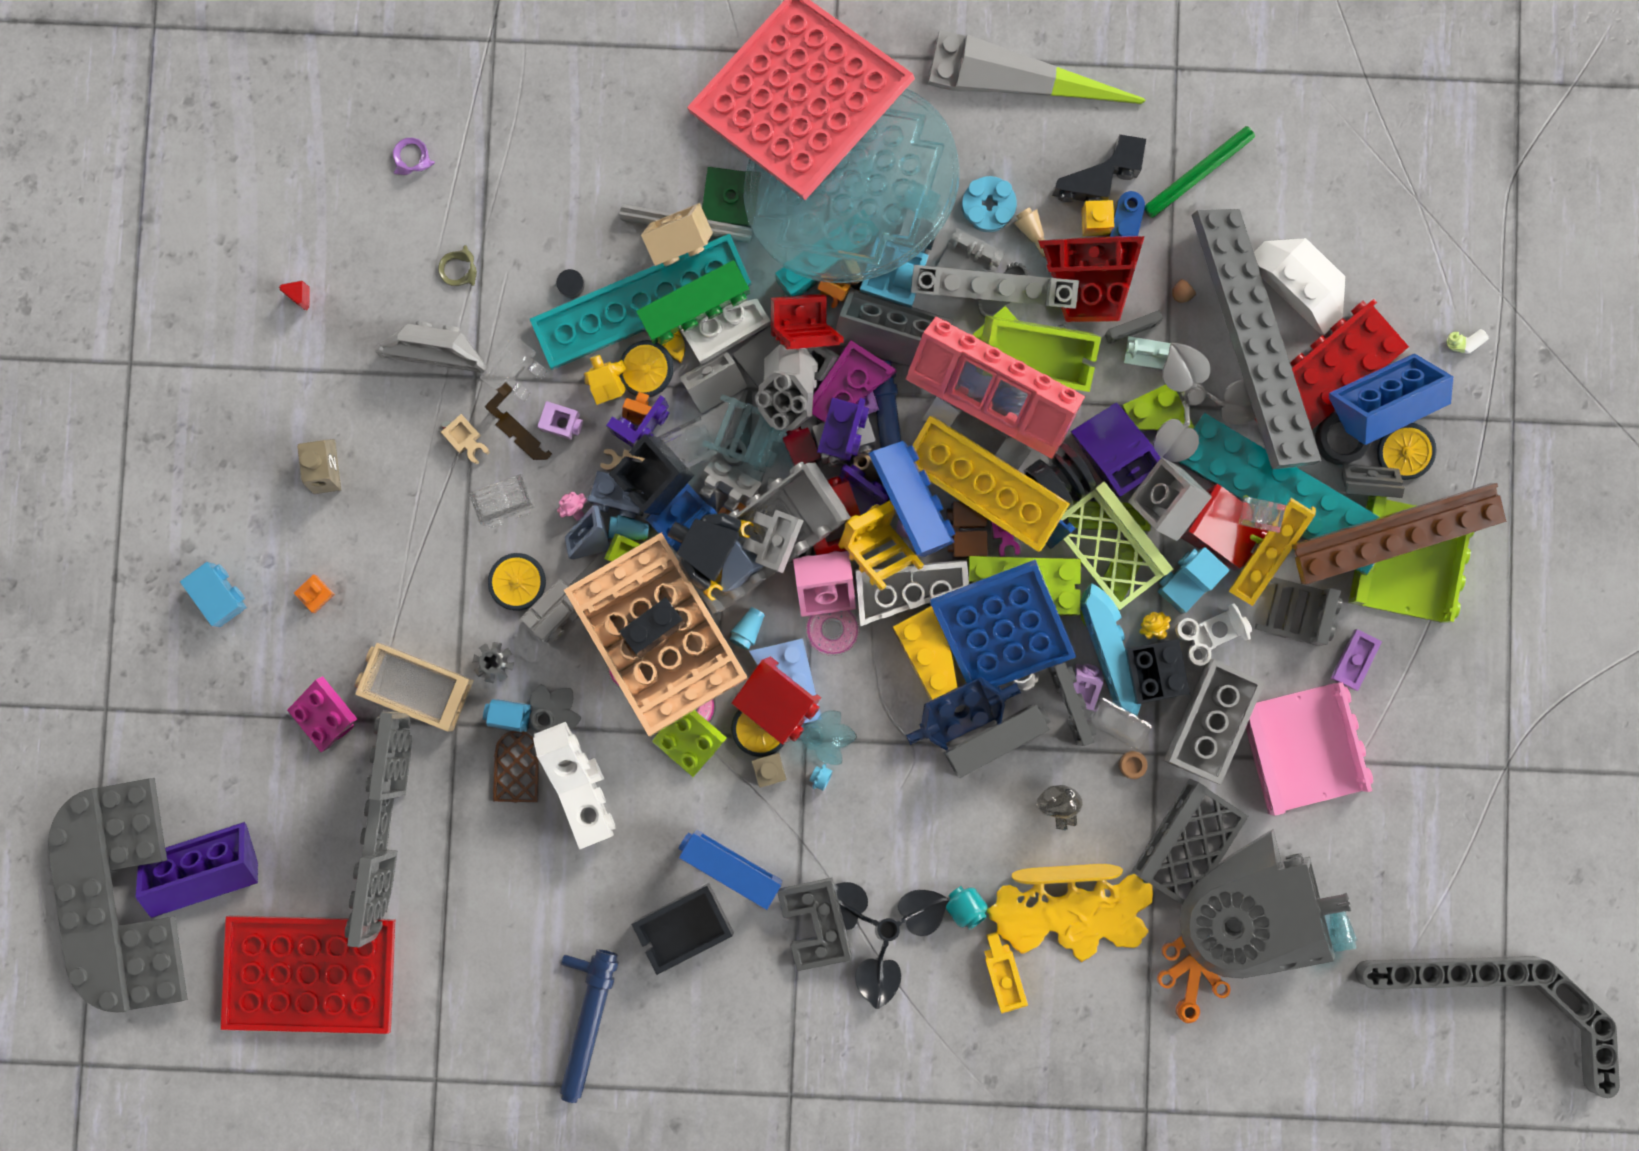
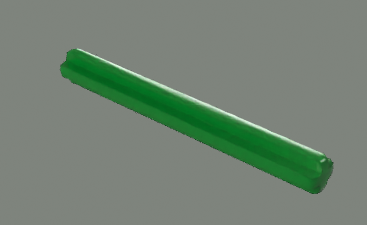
[1144,126,1255,218]

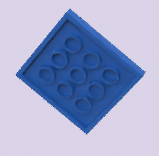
[930,559,1076,687]

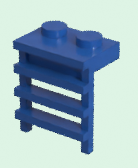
[645,483,717,552]

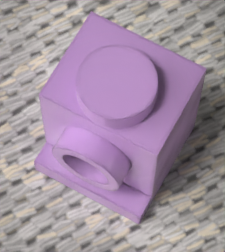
[538,401,583,440]

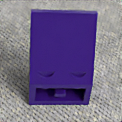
[1070,402,1161,498]

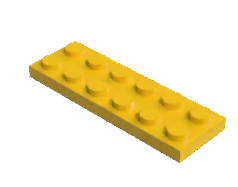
[913,416,1070,552]

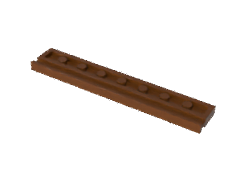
[1292,483,1507,584]

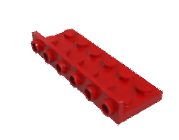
[1255,299,1409,429]

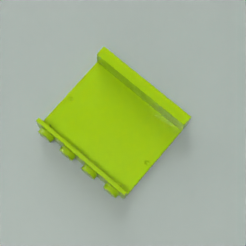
[1348,495,1474,623]

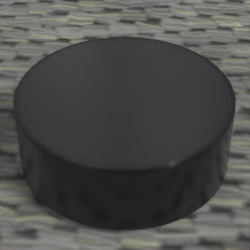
[556,269,585,298]

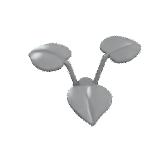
[1153,343,1256,462]

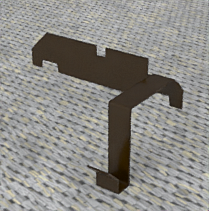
[485,382,552,460]

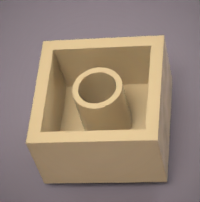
[641,203,713,266]

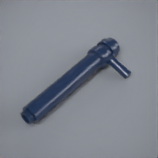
[873,361,901,501]
[560,949,619,1103]

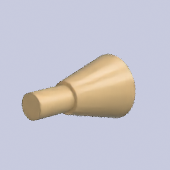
[1014,207,1045,257]

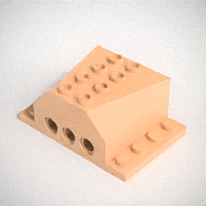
[564,532,748,737]

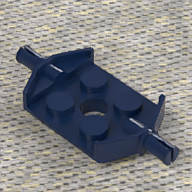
[906,677,1021,751]

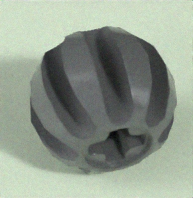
[472,642,514,683]

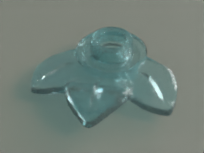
[801,710,857,765]

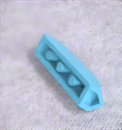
[1080,583,1141,716]

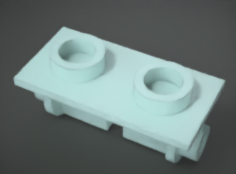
[1124,336,1171,370]

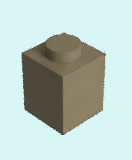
[752,753,787,788]

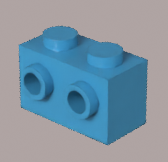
[180,562,247,627]

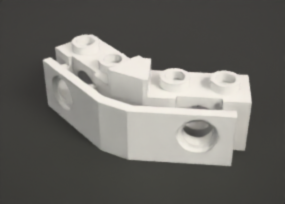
[533,722,616,850]

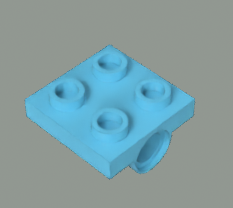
[860,238,929,308]

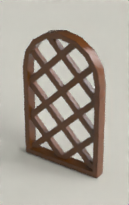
[493,731,539,803]

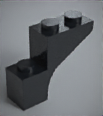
[1052,134,1146,202]

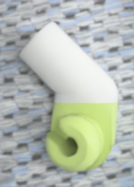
[1447,329,1489,354]

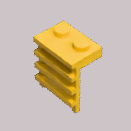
[838,501,924,590]

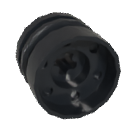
[1023,442,1096,509]

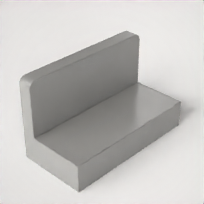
[680,351,747,413]

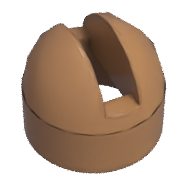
[1172,279,1196,303]

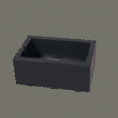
[631,883,734,975]

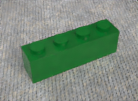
[636,260,750,345]

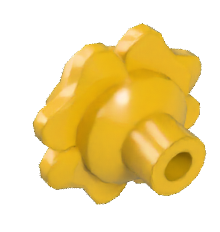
[1139,612,1171,640]

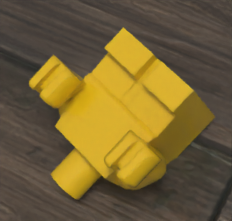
[584,354,626,405]

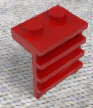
[771,294,844,350]

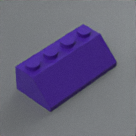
[136,822,258,918]

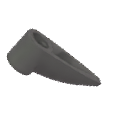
[722,390,753,466]

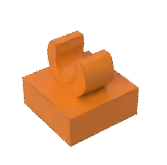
[817,273,852,308]
[622,392,652,426]
[294,574,335,613]

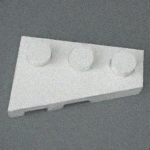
[680,299,771,365]

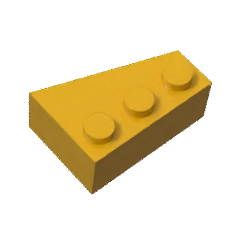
[892,606,957,700]

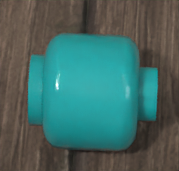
[946,886,988,930]

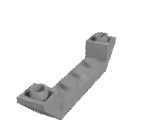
[911,265,1079,308]

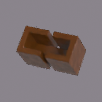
[946,501,988,559]

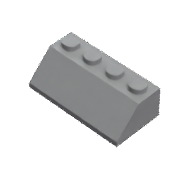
[1163,659,1265,785]

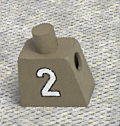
[297,439,342,494]

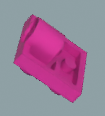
[287,676,357,753]

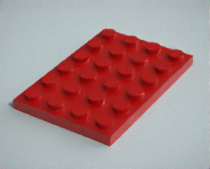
[221,915,396,1034]

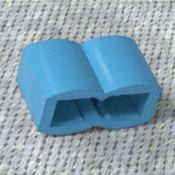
[483,699,532,732]

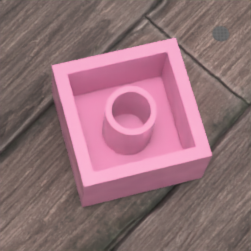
[793,551,856,617]

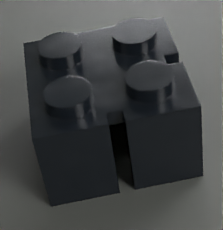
[609,434,695,515]

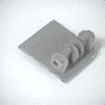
[937,229,1005,301]

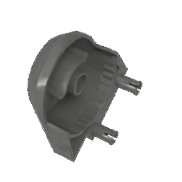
[1180,829,1351,979]

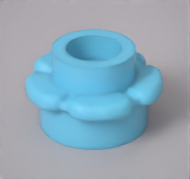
[810,764,833,791]

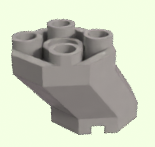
[755,344,818,431]

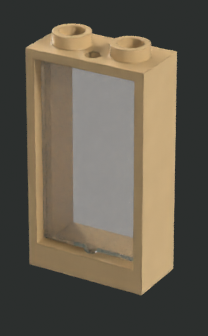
[355,643,474,731]

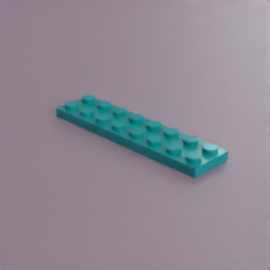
[530,234,752,370]
[1178,413,1379,575]

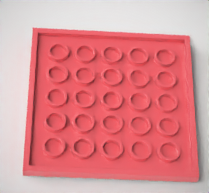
[687,0,914,200]

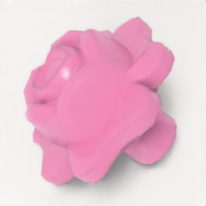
[557,492,587,521]

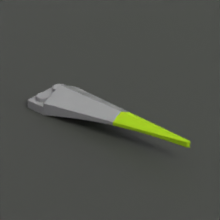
[928,30,1146,104]

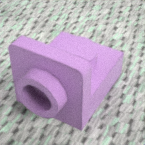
[1073,664,1104,711]

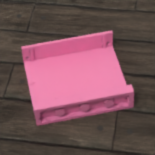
[1246,682,1373,816]

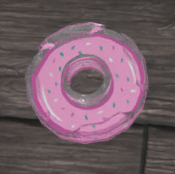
[805,610,860,656]

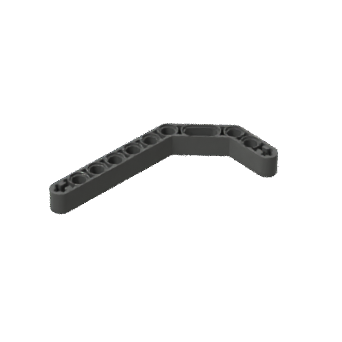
[1355,956,1620,1098]

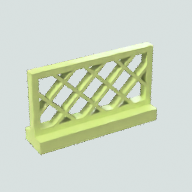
[1061,482,1173,610]

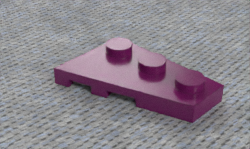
[812,341,897,422]

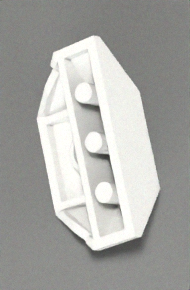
[1254,238,1345,336]

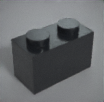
[619,597,686,658]

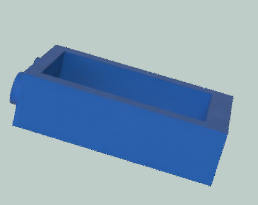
[678,830,783,910]

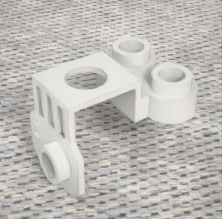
[1175,603,1252,666]

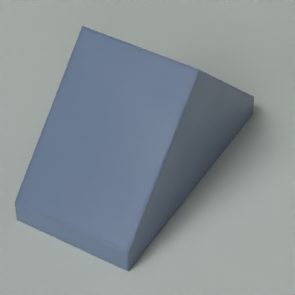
[565,505,610,560]
[721,536,763,592]

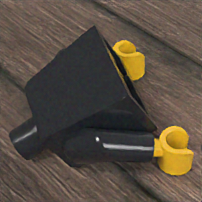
[668,513,754,600]

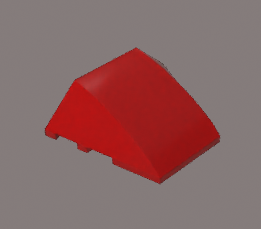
[1038,236,1145,322]

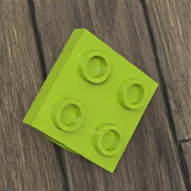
[652,710,726,777]

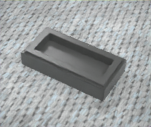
[1105,310,1163,344]

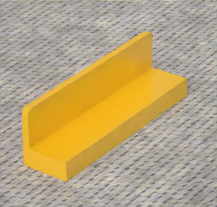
[1229,498,1316,606]

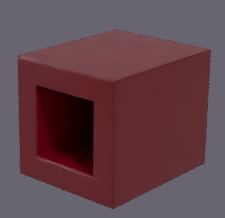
[783,426,821,466]

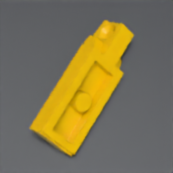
[984,932,1028,1014]

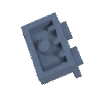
[587,471,644,519]

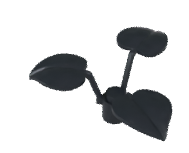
[834,882,949,1009]

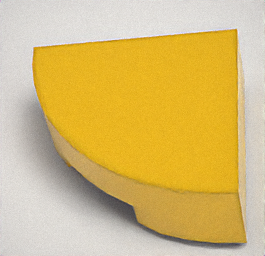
[662,331,685,363]

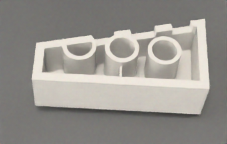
[855,560,969,626]

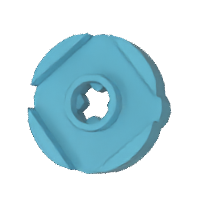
[962,176,1017,232]

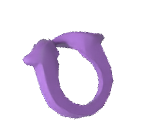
[393,138,435,175]

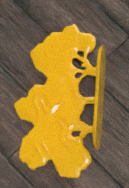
[987,864,1153,963]

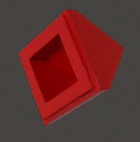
[279,281,310,310]

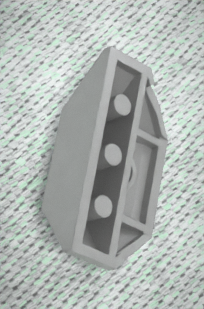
[374,321,488,374]

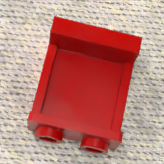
[731,656,822,745]

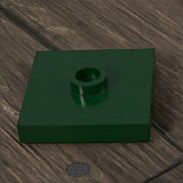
[702,167,761,228]

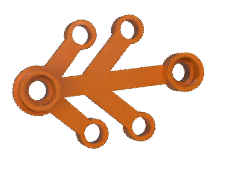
[1157,935,1231,1023]

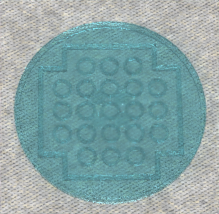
[744,88,960,283]

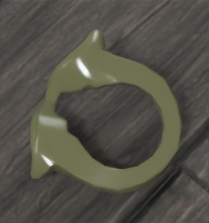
[439,245,477,286]

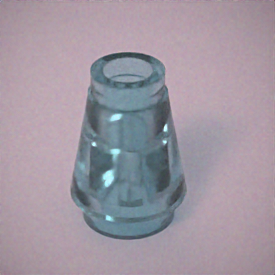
[1329,911,1358,952]

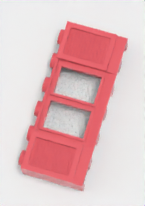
[906,317,1085,459]

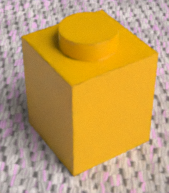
[1081,200,1114,236]

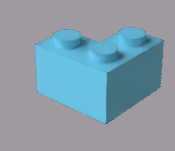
[1157,547,1229,614]

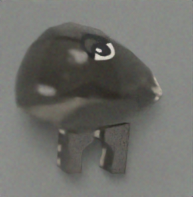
[1036,785,1083,831]

